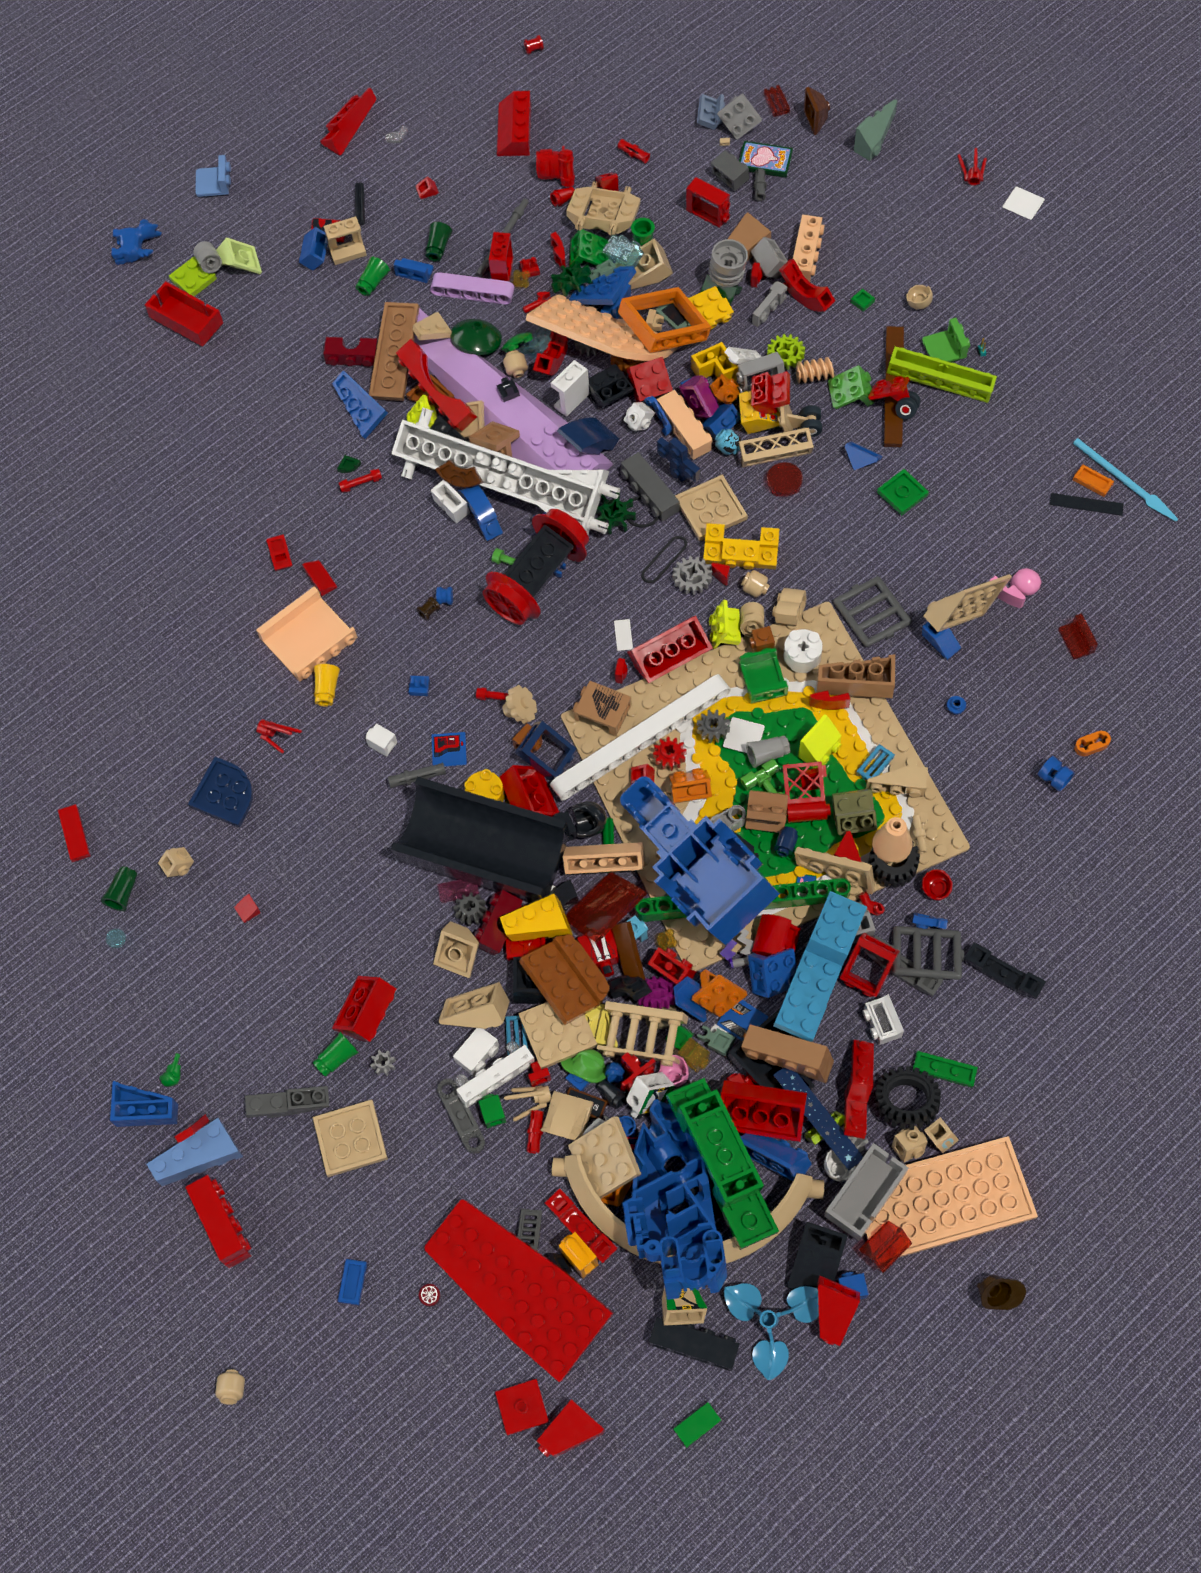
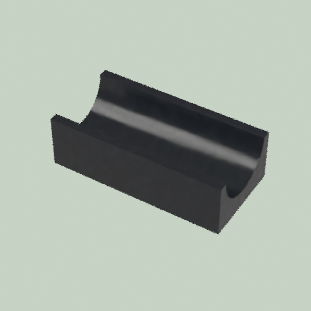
[391,776,570,902]

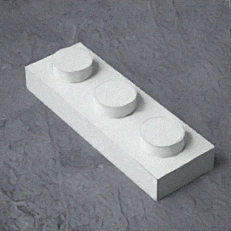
[724,347,762,365]

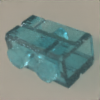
[603,235,644,268]

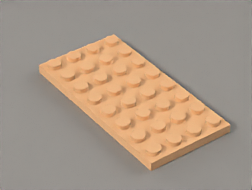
[865,1136,1038,1264]

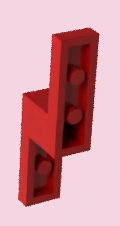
[844,1039,874,1139]

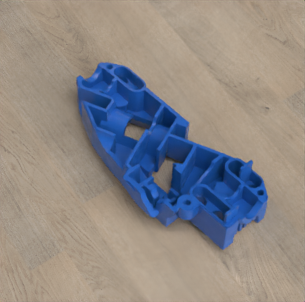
[623,1099,727,1300]

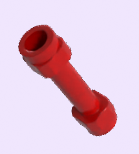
[338,468,382,493]
[476,687,509,701]

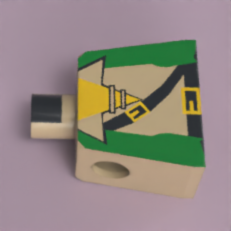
[662,1287,707,1325]

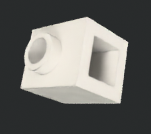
[366,723,397,757]

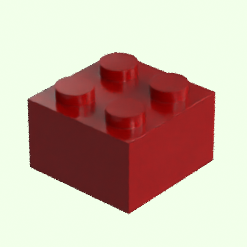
[626,357,673,402]

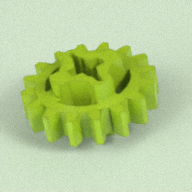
[767,334,805,370]

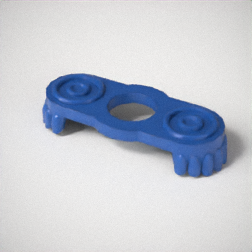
[644,396,672,436]

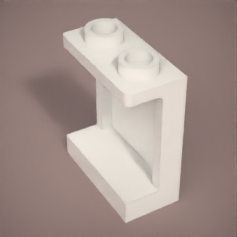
[551,360,590,417]

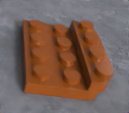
[519,934,610,1025]

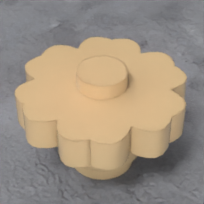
[503,685,537,724]

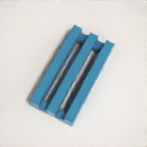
[856,744,895,780]
[505,1016,528,1055]

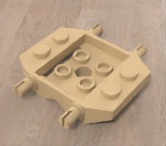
[567,181,640,236]

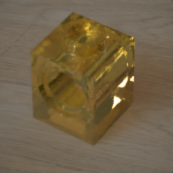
[678,1037,710,1073]

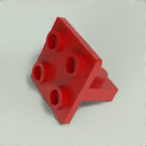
[621,1052,656,1092]

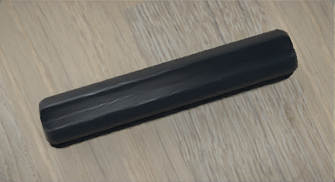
[355,182,365,225]

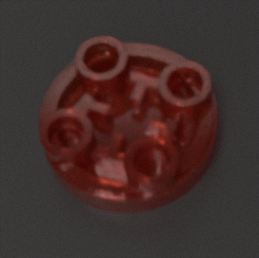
[767,462,803,496]

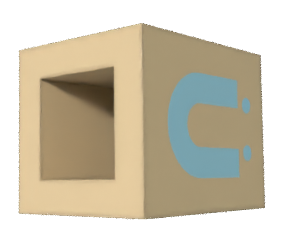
[924,1117,959,1153]

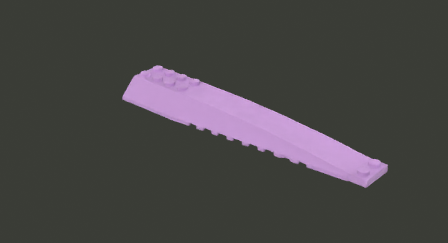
[414,308,613,470]

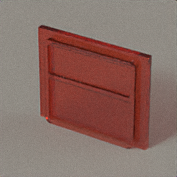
[566,872,647,943]

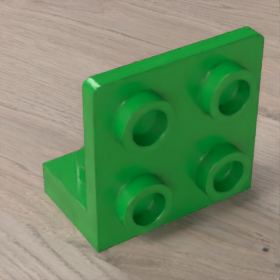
[569,229,610,268]

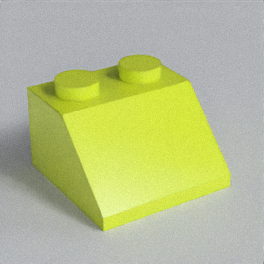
[799,714,842,768]

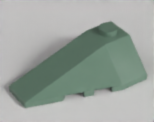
[854,99,897,161]

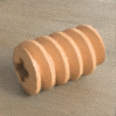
[796,357,834,384]

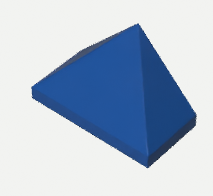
[845,441,883,470]

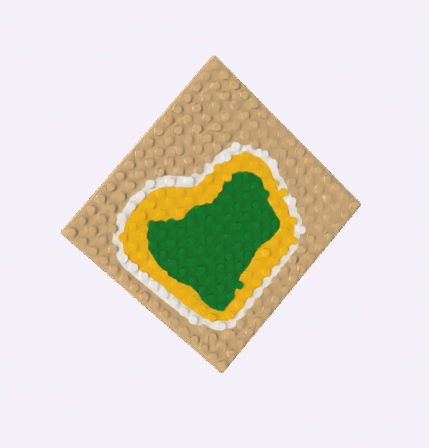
[561,602,970,971]

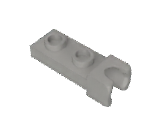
[752,281,788,327]

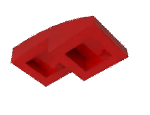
[550,232,566,268]
[266,534,293,571]
[809,690,851,710]

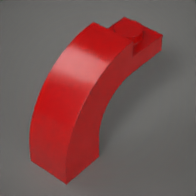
[779,259,836,312]
[533,331,569,376]

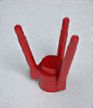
[958,148,987,185]
[256,719,302,754]

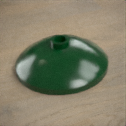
[450,319,502,355]

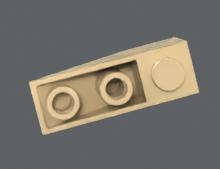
[866,765,928,797]

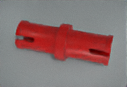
[617,139,650,163]
[526,1110,544,1154]

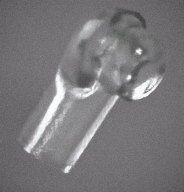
[385,126,408,143]

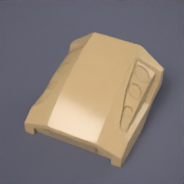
[541,1091,594,1140]

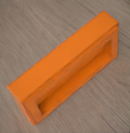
[1073,464,1114,497]

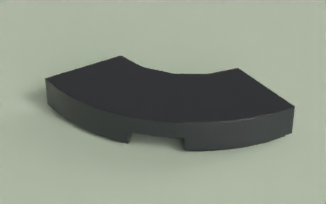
[607,975,652,1002]

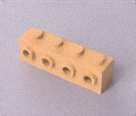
[793,215,825,282]
[656,390,713,460]
[563,842,645,874]

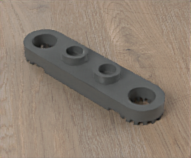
[438,1078,485,1154]

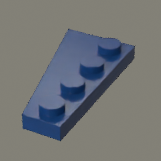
[332,370,388,439]

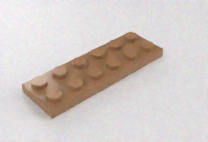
[369,302,420,401]

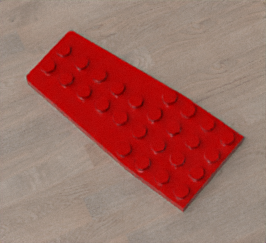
[425,1200,614,1383]

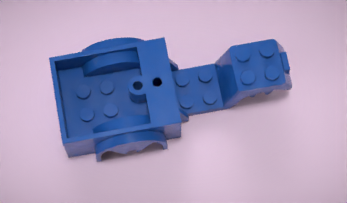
[620,776,780,945]

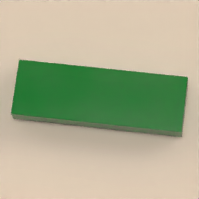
[912,1051,978,1088]

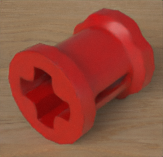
[524,35,544,55]

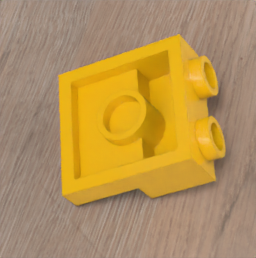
[688,286,734,329]

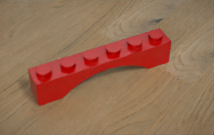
[396,339,477,431]

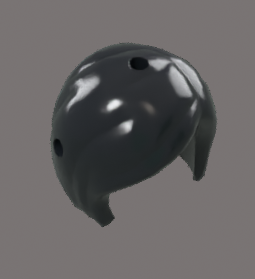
[572,801,607,838]

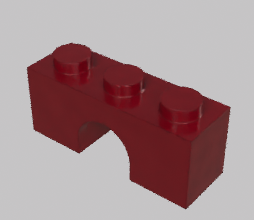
[323,337,378,367]
[474,890,523,956]

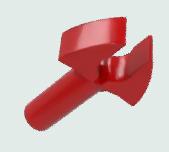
[523,292,552,313]

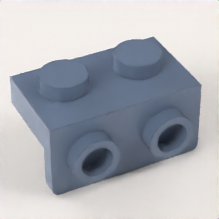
[697,94,725,130]

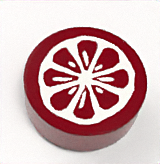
[419,1284,441,1307]

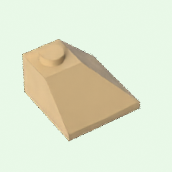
[433,921,479,978]

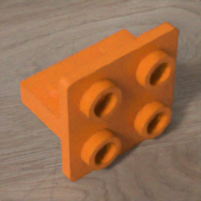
[669,768,712,803]
[692,969,747,1017]

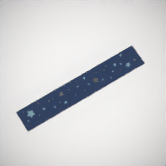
[774,1067,863,1170]

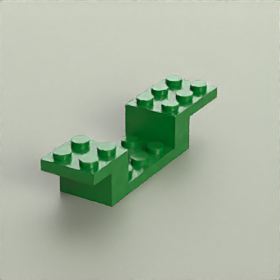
[666,1078,779,1250]

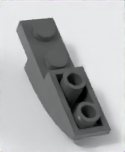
[245,1086,329,1118]

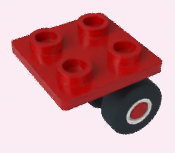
[868,376,920,420]

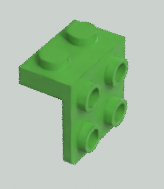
[922,318,970,362]
[828,365,874,409]

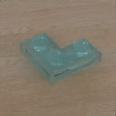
[519,326,552,354]

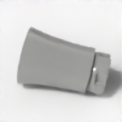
[746,736,790,768]

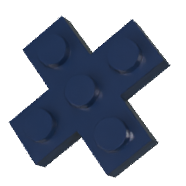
[657,437,701,483]

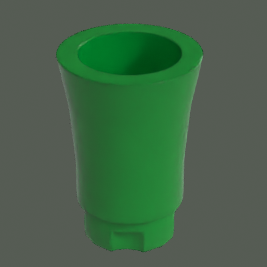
[631,218,655,250]
[356,256,390,296]
[313,1032,359,1077]

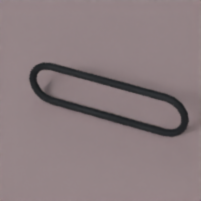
[641,536,687,583]

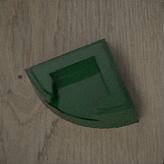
[337,455,361,473]

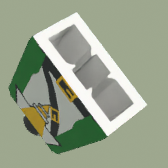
[626,1072,675,1119]

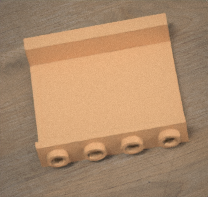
[256,586,358,682]

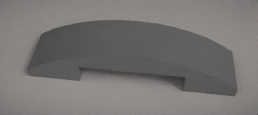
[865,935,944,997]

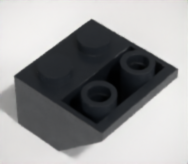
[588,364,634,406]

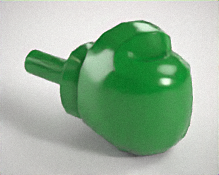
[159,1053,181,1087]

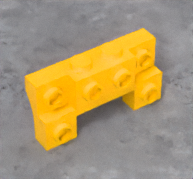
[703,523,780,570]

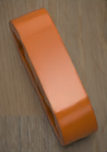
[1074,731,1111,757]

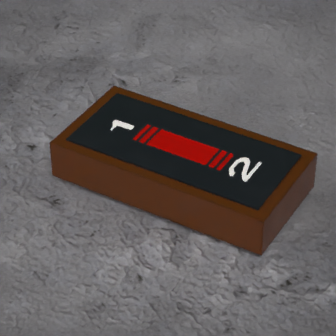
[567,1087,608,1120]

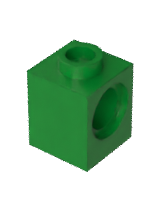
[479,1094,507,1129]

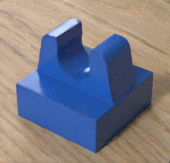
[409,676,430,696]

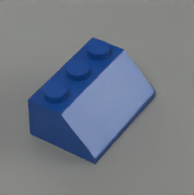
[740,1133,812,1182]

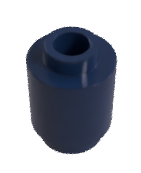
[774,826,798,857]

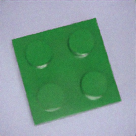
[877,469,929,516]

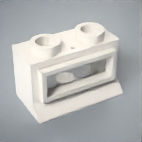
[862,994,904,1045]

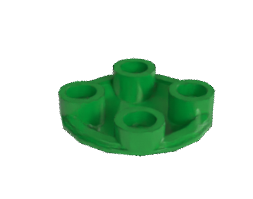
[501,332,533,352]

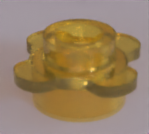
[513,270,530,288]
[657,929,678,950]

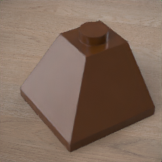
[804,87,830,135]

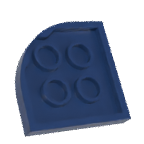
[188,757,253,828]

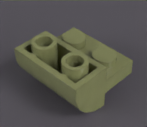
[832,788,877,835]

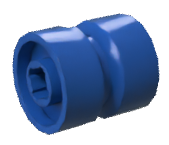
[1037,756,1075,792]

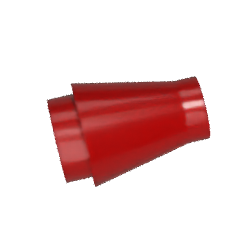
[550,186,575,206]

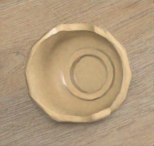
[906,285,933,310]

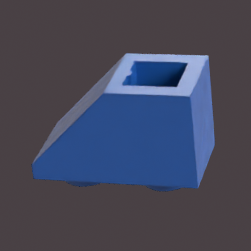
[922,622,961,660]

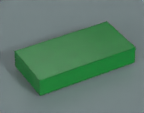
[673,1402,721,1448]

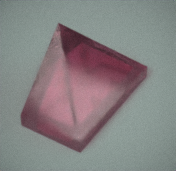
[438,879,479,903]

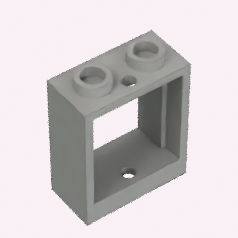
[736,352,784,393]

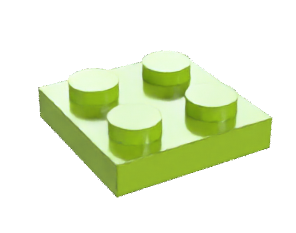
[169,256,217,296]

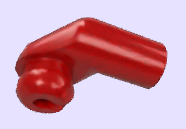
[858,891,885,915]

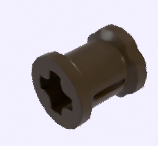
[416,596,441,621]

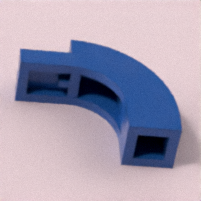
[457,486,503,541]

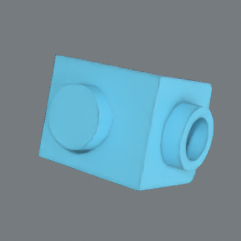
[627,916,648,942]

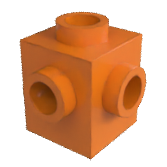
[710,374,740,404]

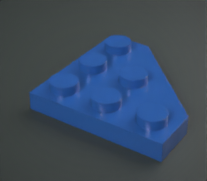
[569,266,636,305]

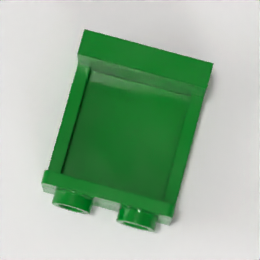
[739,648,788,704]

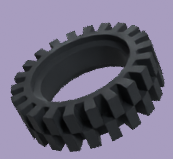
[875,1066,941,1130]

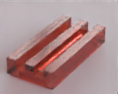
[764,85,790,117]

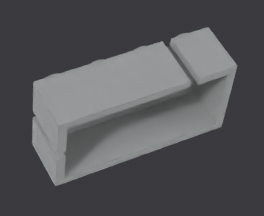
[824,1143,909,1241]

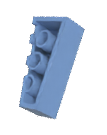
[146,1118,243,1186]

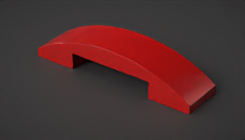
[545,1189,618,1264]

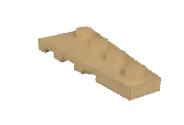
[795,847,875,894]

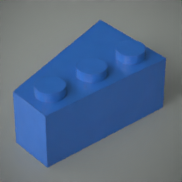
[110,1081,178,1127]

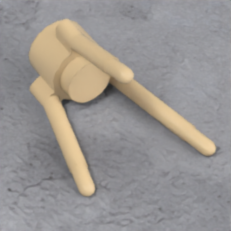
[504,1086,551,1121]

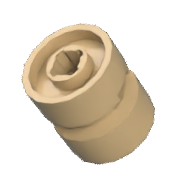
[740,602,764,637]

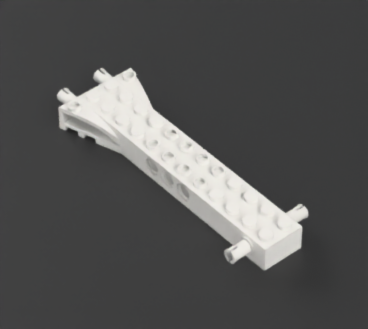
[392,407,620,534]

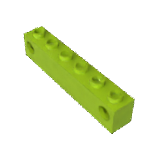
[887,346,997,403]

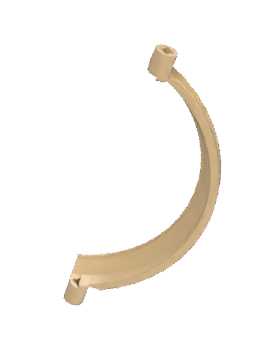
[552,1155,824,1265]

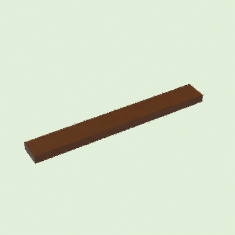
[884,326,904,447]

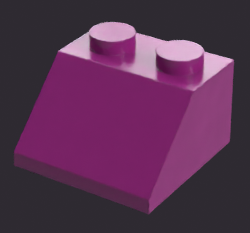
[679,375,719,418]

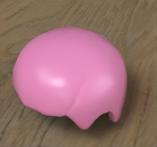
[1010,568,1041,596]
[658,1055,689,1088]

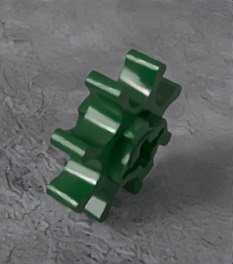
[551,261,592,296]
[595,492,636,534]

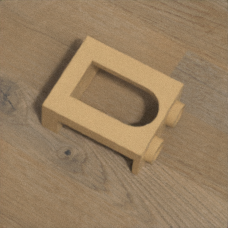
[324,217,367,265]

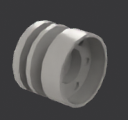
[709,239,748,287]

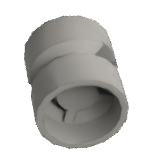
[193,241,222,273]

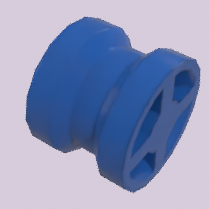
[436,587,453,605]

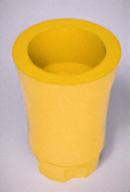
[314,664,340,707]

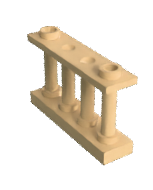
[597,1001,688,1067]

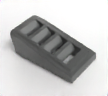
[518,1209,542,1251]

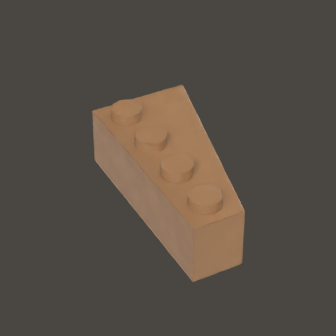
[816,654,895,698]
[741,1025,834,1084]

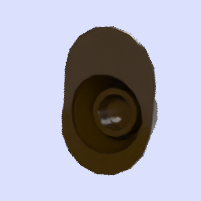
[977,1275,1026,1310]

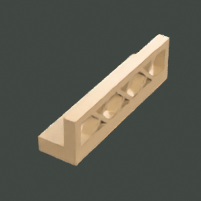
[739,427,814,467]

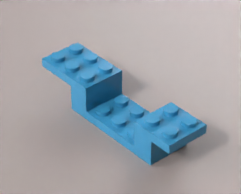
[773,891,867,1042]

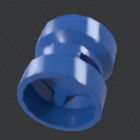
[619,1116,636,1137]

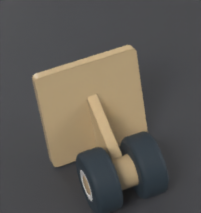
[778,405,822,442]

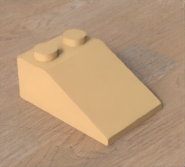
[614,238,673,289]
[439,982,510,1029]

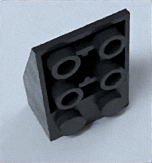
[787,1222,848,1289]

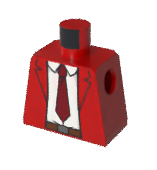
[577,927,619,977]

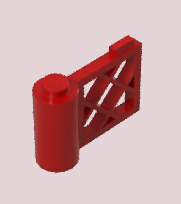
[782,761,831,823]

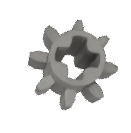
[370,1050,396,1076]

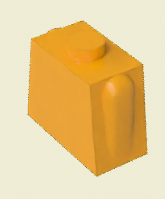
[559,1232,599,1279]

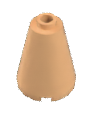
[872,817,912,863]

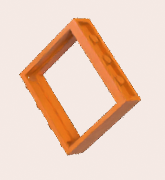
[618,287,711,353]

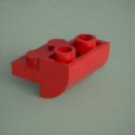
[751,371,790,414]
[752,914,801,957]

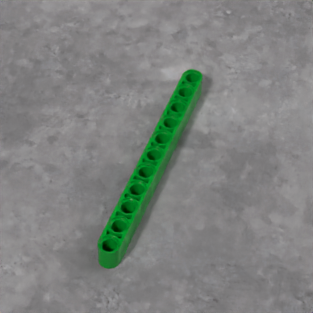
[635,878,851,922]

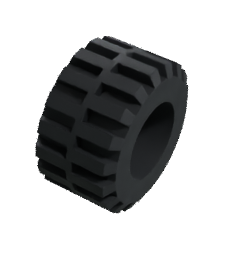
[868,841,920,888]

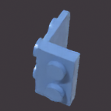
[196,155,231,197]

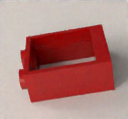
[686,177,730,228]
[489,232,514,282]
[840,933,900,997]

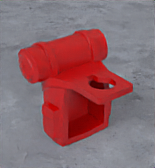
[536,146,575,187]

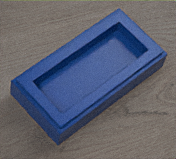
[338,1259,368,1306]

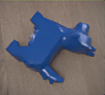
[111,219,162,265]

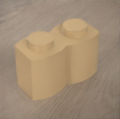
[772,588,807,625]

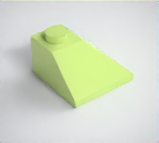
[216,237,262,274]

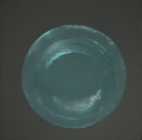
[106,929,126,948]

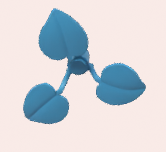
[724,1284,819,1380]

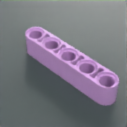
[430,273,515,305]

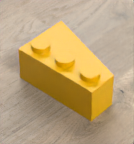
[500,894,573,942]

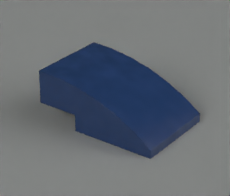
[557,417,620,455]

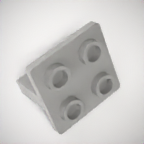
[717,93,762,140]

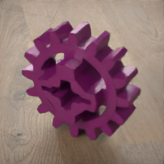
[638,976,676,1009]

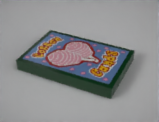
[739,141,793,178]

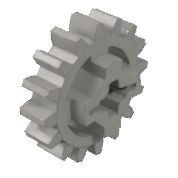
[672,556,712,595]

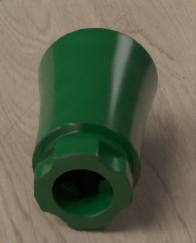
[425,222,452,262]
[101,866,137,911]

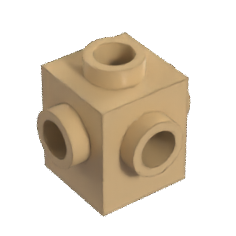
[158,847,194,877]
[892,1126,927,1163]

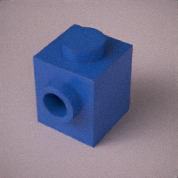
[837,1272,869,1300]

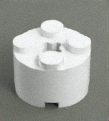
[784,629,822,673]

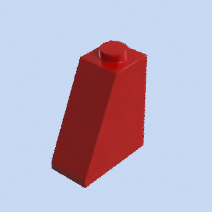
[818,1276,860,1346]
[537,1399,605,1458]

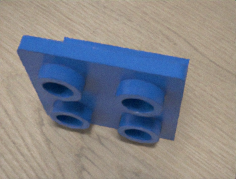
[748,948,796,998]

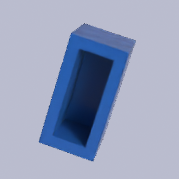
[299,227,328,270]

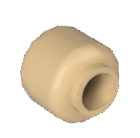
[503,350,528,378]
[741,570,770,598]
[215,1370,245,1405]

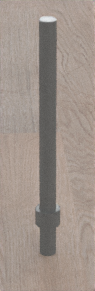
[476,198,529,278]

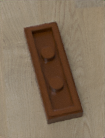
[611,921,645,980]

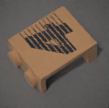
[573,681,632,736]

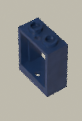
[514,720,577,780]

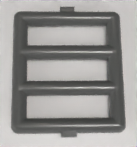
[833,576,912,647]
[892,926,964,980]

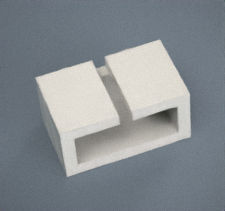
[431,480,470,524]
[453,1028,499,1076]

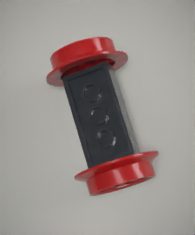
[483,509,589,625]

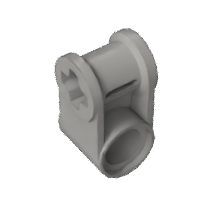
[710,805,746,831]

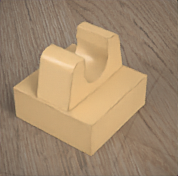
[646,309,664,331]

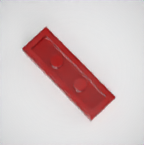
[58,804,91,862]

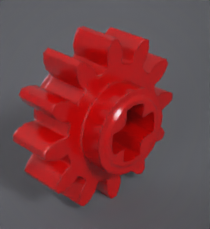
[653,736,687,771]

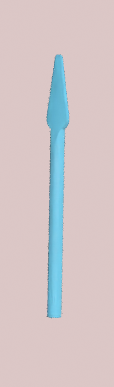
[1073,438,1178,521]

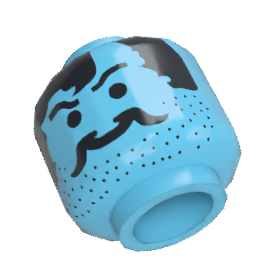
[715,429,741,455]

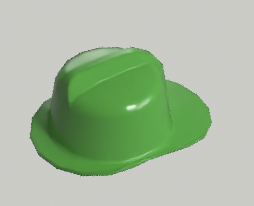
[561,1049,606,1083]

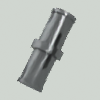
[754,169,767,201]

